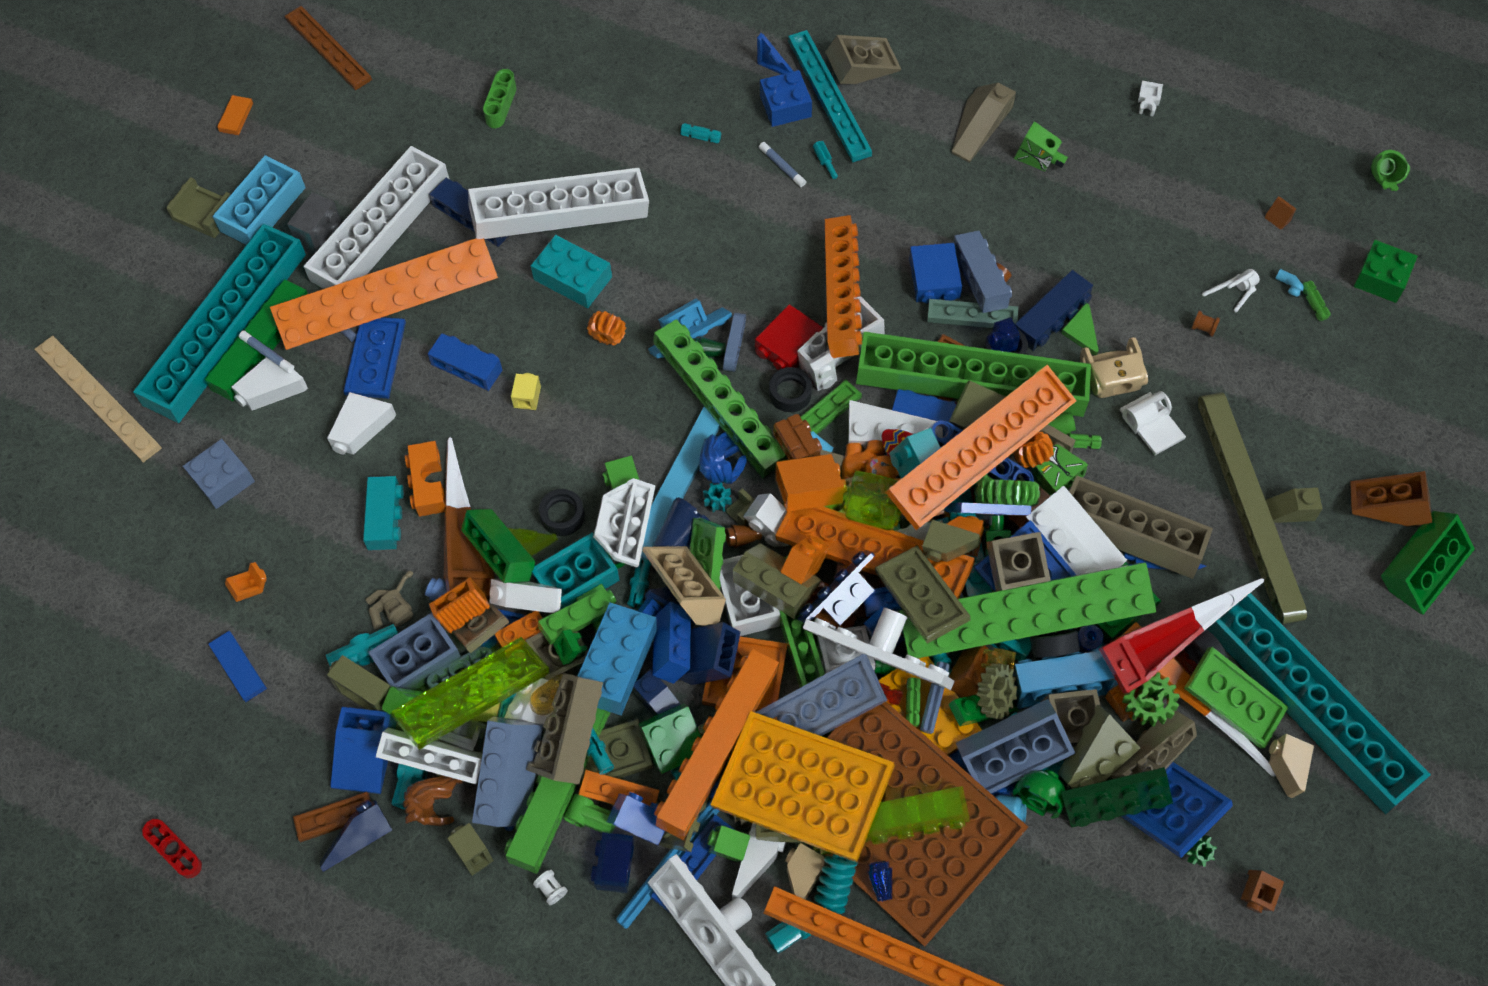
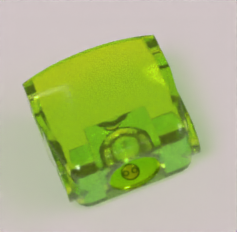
[843,471,902,531]

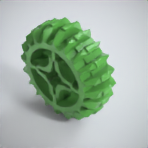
[974,479,1040,506]

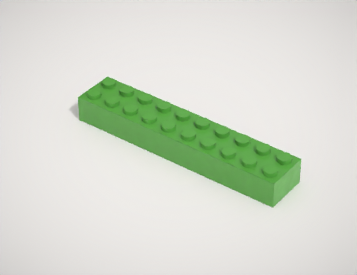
[856,332,1091,417]
[897,563,1156,658]

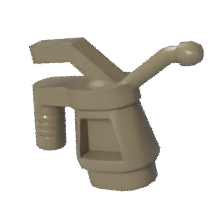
[365,571,413,629]

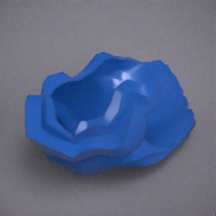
[699,434,747,484]

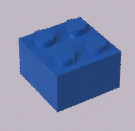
[760,70,812,127]

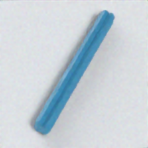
[616,800,720,928]

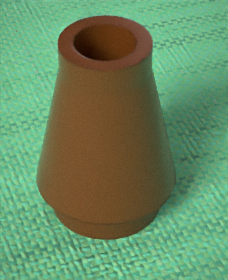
[725,525,762,548]

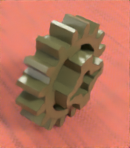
[977,663,1018,719]

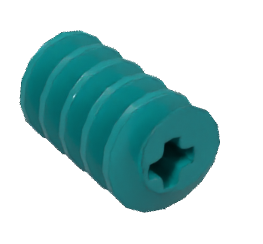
[814,854,858,914]

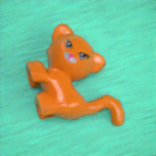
[841,440,899,494]

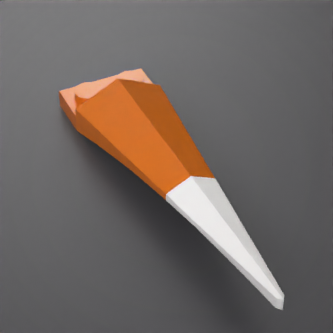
[1122,622,1276,776]

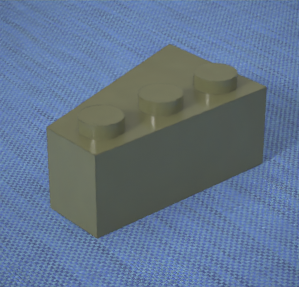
[1058,704,1140,789]

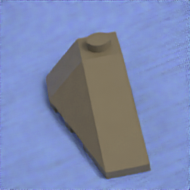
[952,83,1016,163]

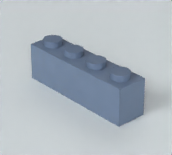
[954,231,1012,313]

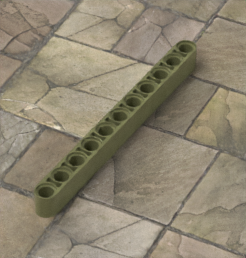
[1198,392,1307,625]

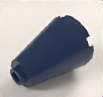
[652,497,710,548]

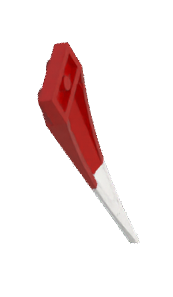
[1099,579,1264,694]

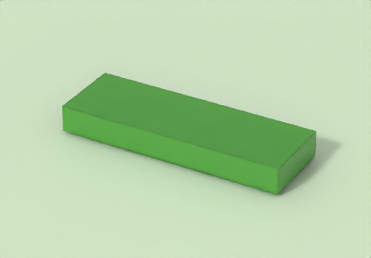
[801,380,862,434]

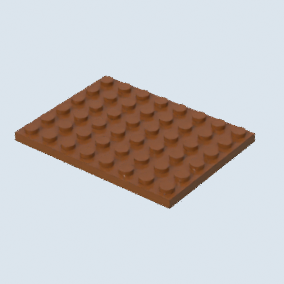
[818,702,1028,947]

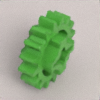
[1122,672,1180,726]

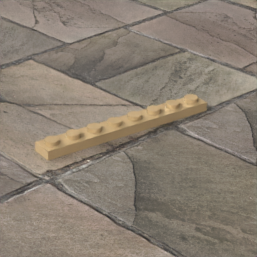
[35,336,162,463]

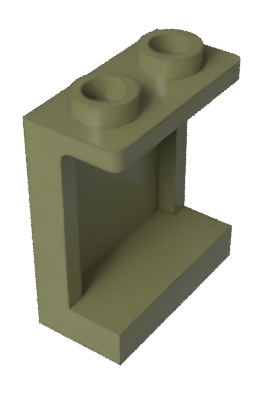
[167,177,231,238]

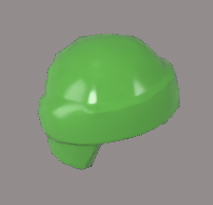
[1371,150,1410,191]

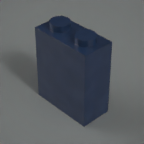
[680,622,741,685]

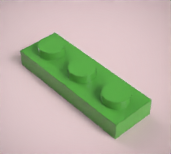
[537,590,610,645]

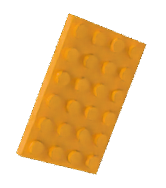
[710,711,895,862]

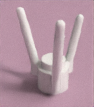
[1202,269,1259,312]

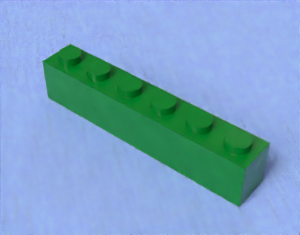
[205,279,308,402]

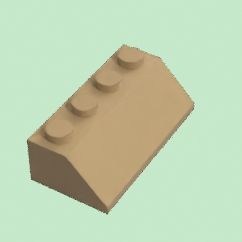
[642,546,726,626]

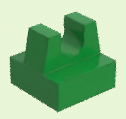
[553,629,588,665]

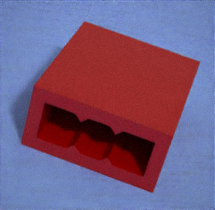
[755,304,823,370]

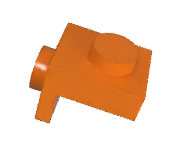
[225,562,266,602]

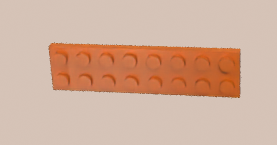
[775,506,975,599]

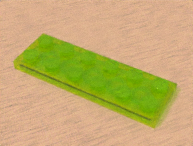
[391,637,550,750]

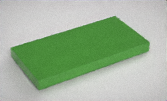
[1184,647,1288,748]

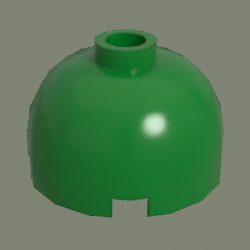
[1013,769,1066,819]

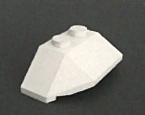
[593,478,655,567]

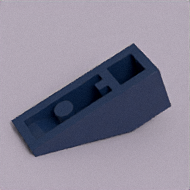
[633,670,701,733]
[320,800,392,872]

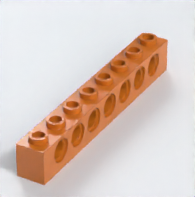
[825,215,863,358]

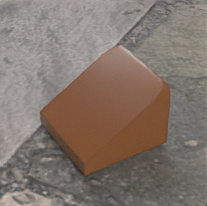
[1265,197,1296,229]

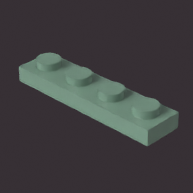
[927,299,1018,328]

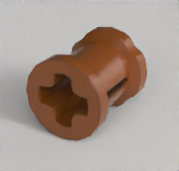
[1191,310,1220,337]

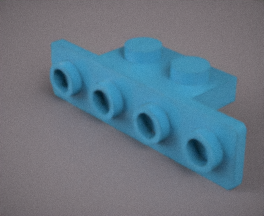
[648,299,732,358]

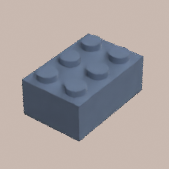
[368,613,461,690]

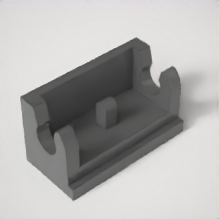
[426,709,487,752]

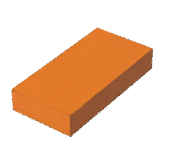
[217,95,253,135]

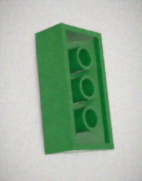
[1381,511,1475,615]

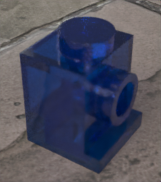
[987,317,1020,352]

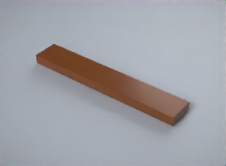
[285,6,372,91]

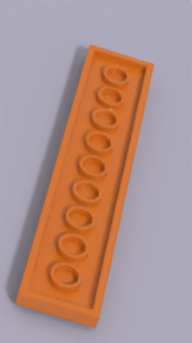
[270,238,498,350]
[885,365,1077,530]

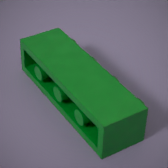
[461,509,535,583]

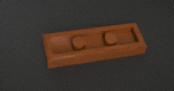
[293,792,371,842]

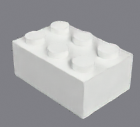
[720,555,780,636]

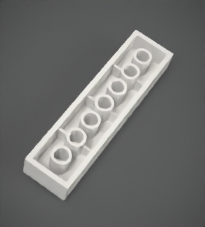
[304,146,449,289]
[468,168,649,239]

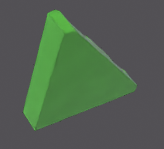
[1062,303,1099,356]

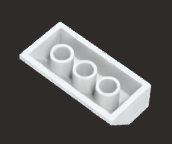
[1026,486,1127,575]

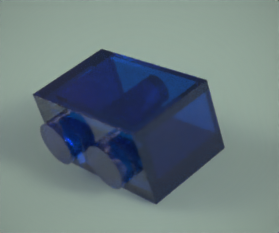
[591,832,635,893]

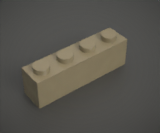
[526,673,603,784]
[1106,711,1197,781]

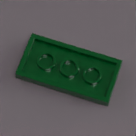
[1061,767,1173,828]

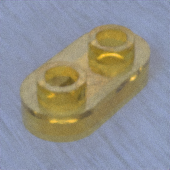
[530,674,563,715]

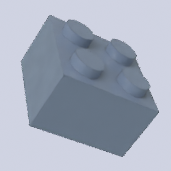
[183,439,255,509]

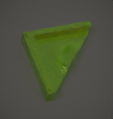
[508,528,558,556]

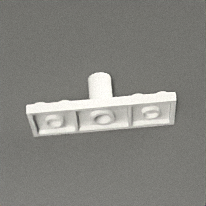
[803,608,954,690]
[648,854,776,986]

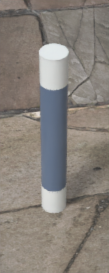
[759,142,806,187]
[239,331,294,373]

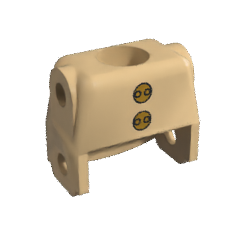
[1080,337,1148,398]

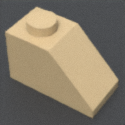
[1269,734,1314,798]
[785,843,827,900]

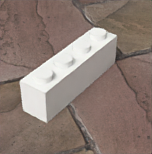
[376,728,483,784]

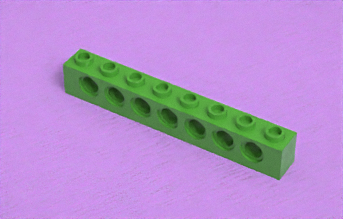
[654,319,786,478]

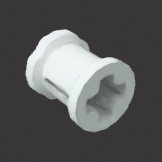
[533,870,568,905]

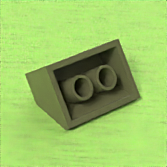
[732,543,821,619]

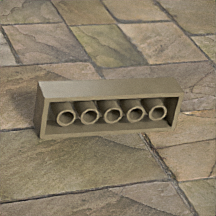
[1069,475,1213,579]

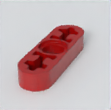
[142,819,202,878]

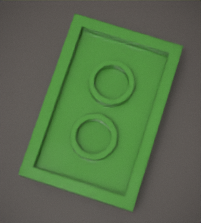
[690,518,726,590]

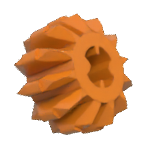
[587,311,626,345]
[1013,432,1054,468]

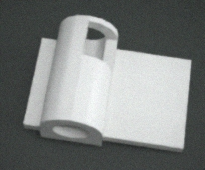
[1120,391,1186,455]

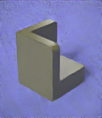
[726,488,755,526]

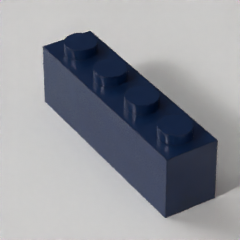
[429,177,508,247]
[1014,270,1093,351]

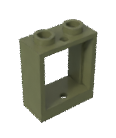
[327,655,391,712]

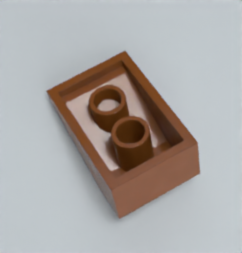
[1351,471,1432,526]

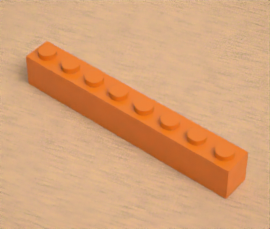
[654,649,779,840]

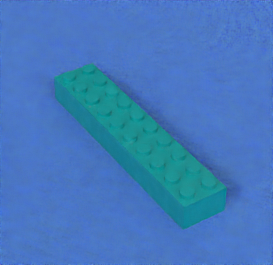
[133,223,306,423]
[1206,593,1431,815]

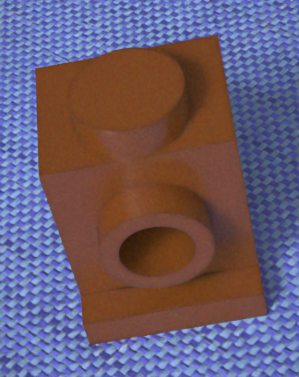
[1241,870,1284,913]

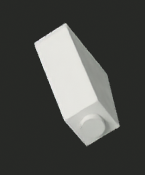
[232,357,308,411]
[327,392,396,455]

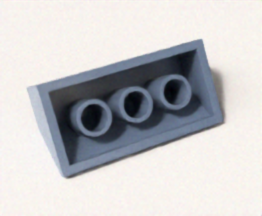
[956,699,1075,793]
[472,716,544,827]

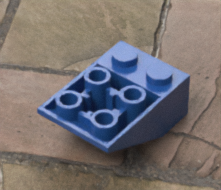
[331,707,397,794]

